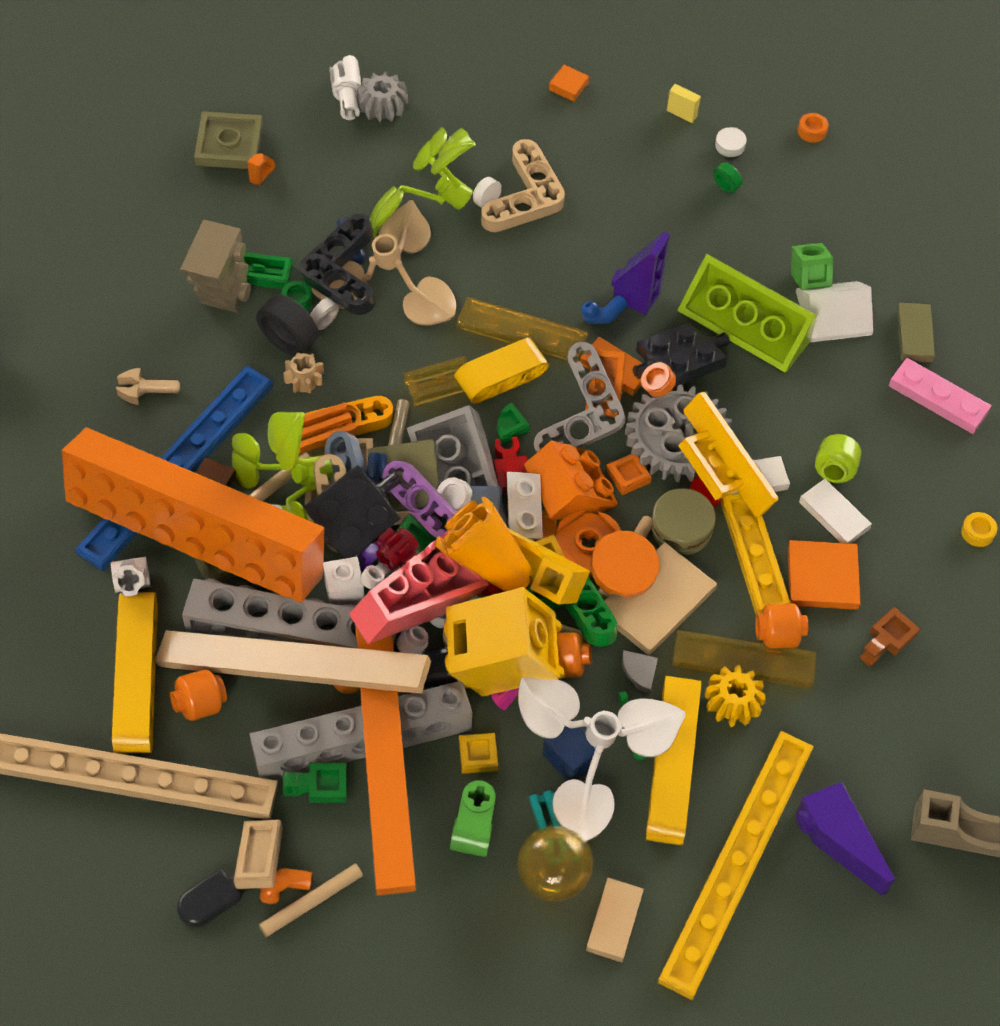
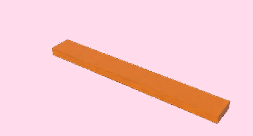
[355,627,416,896]

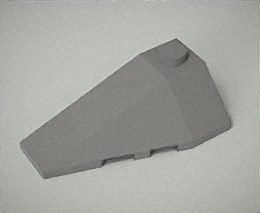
[407,405,509,528]

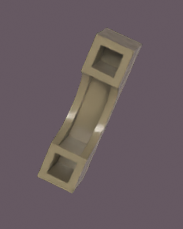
[911,789,1000,857]

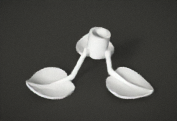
[518,677,686,843]

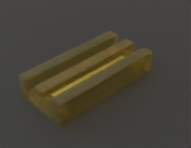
[404,356,468,406]

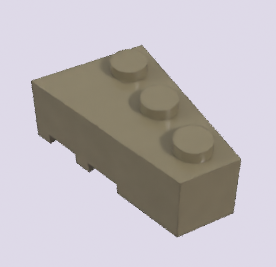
[180,219,251,313]

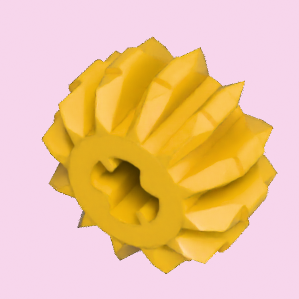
[704,665,766,728]

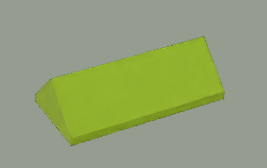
[677,254,817,372]

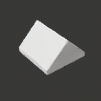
[796,281,873,342]

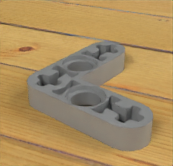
[534,342,625,452]

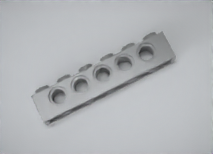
[182,578,400,652]
[250,681,472,780]

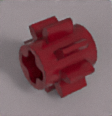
[376,527,419,571]

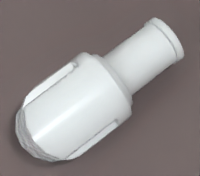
[329,55,361,120]

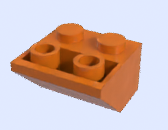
[524,440,618,521]

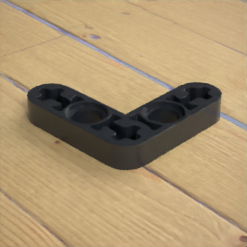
[299,214,375,315]

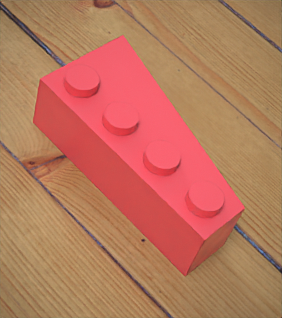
[349,531,489,644]

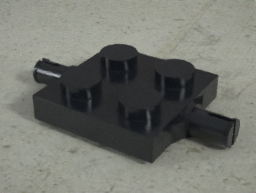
[633,322,729,387]
[303,464,402,559]

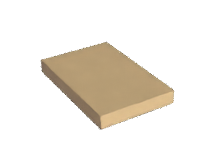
[605,543,717,656]

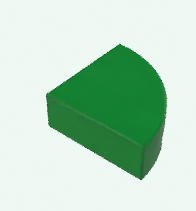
[496,402,530,446]

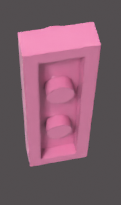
[889,358,992,434]

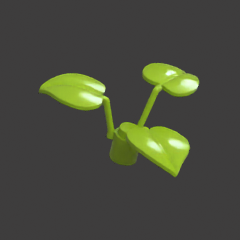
[370,127,476,238]
[232,412,333,520]

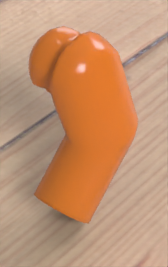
[259,868,313,904]

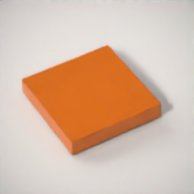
[788,540,860,610]

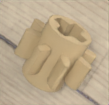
[283,352,324,394]

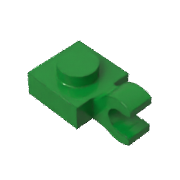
[283,763,346,803]

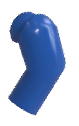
[581,295,628,324]

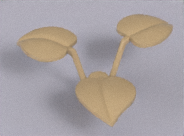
[312,200,456,326]

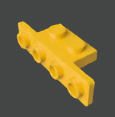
[678,392,778,517]

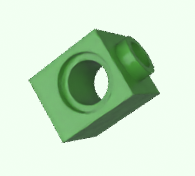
[791,243,833,290]

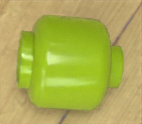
[815,434,862,483]

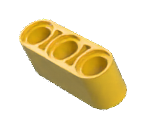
[454,338,549,404]

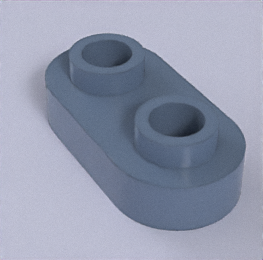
[324,430,367,483]

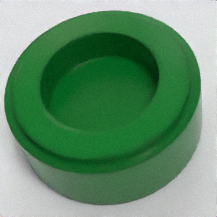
[713,162,743,193]
[281,281,313,310]

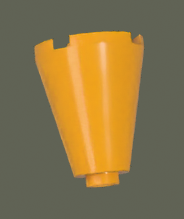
[436,496,532,592]

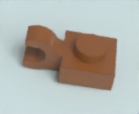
[859,607,921,667]

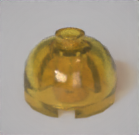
[517,826,594,902]

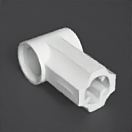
[111,557,151,596]

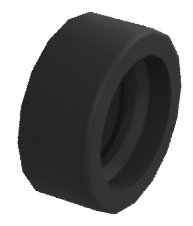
[256,294,319,356]

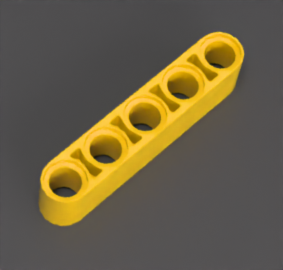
[112,592,158,754]
[646,676,701,846]

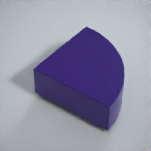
[356,541,380,573]

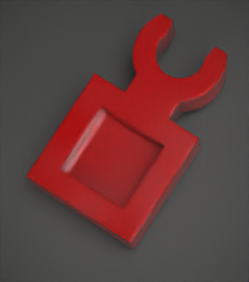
[493,437,528,494]

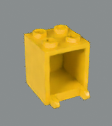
[444,587,565,696]

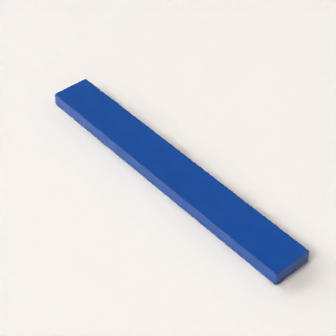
[75,365,273,572]

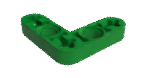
[528,577,617,647]

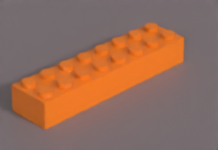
[61,427,325,603]

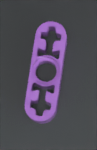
[383,461,457,538]

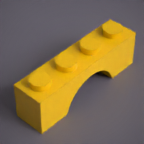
[457,511,590,605]

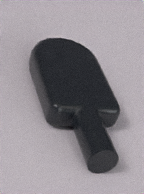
[177,869,242,927]

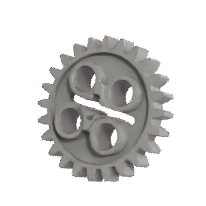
[625,384,733,482]

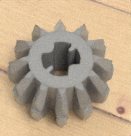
[357,71,408,123]

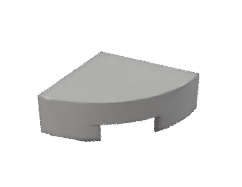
[622,650,658,694]

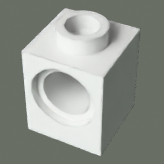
[323,557,364,606]

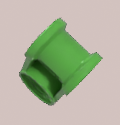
[450,780,495,857]

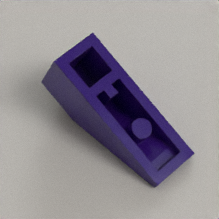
[611,231,670,315]
[796,782,895,895]

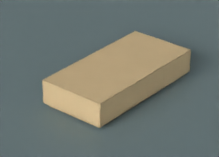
[234,820,283,889]
[586,878,644,962]

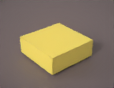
[667,84,701,123]

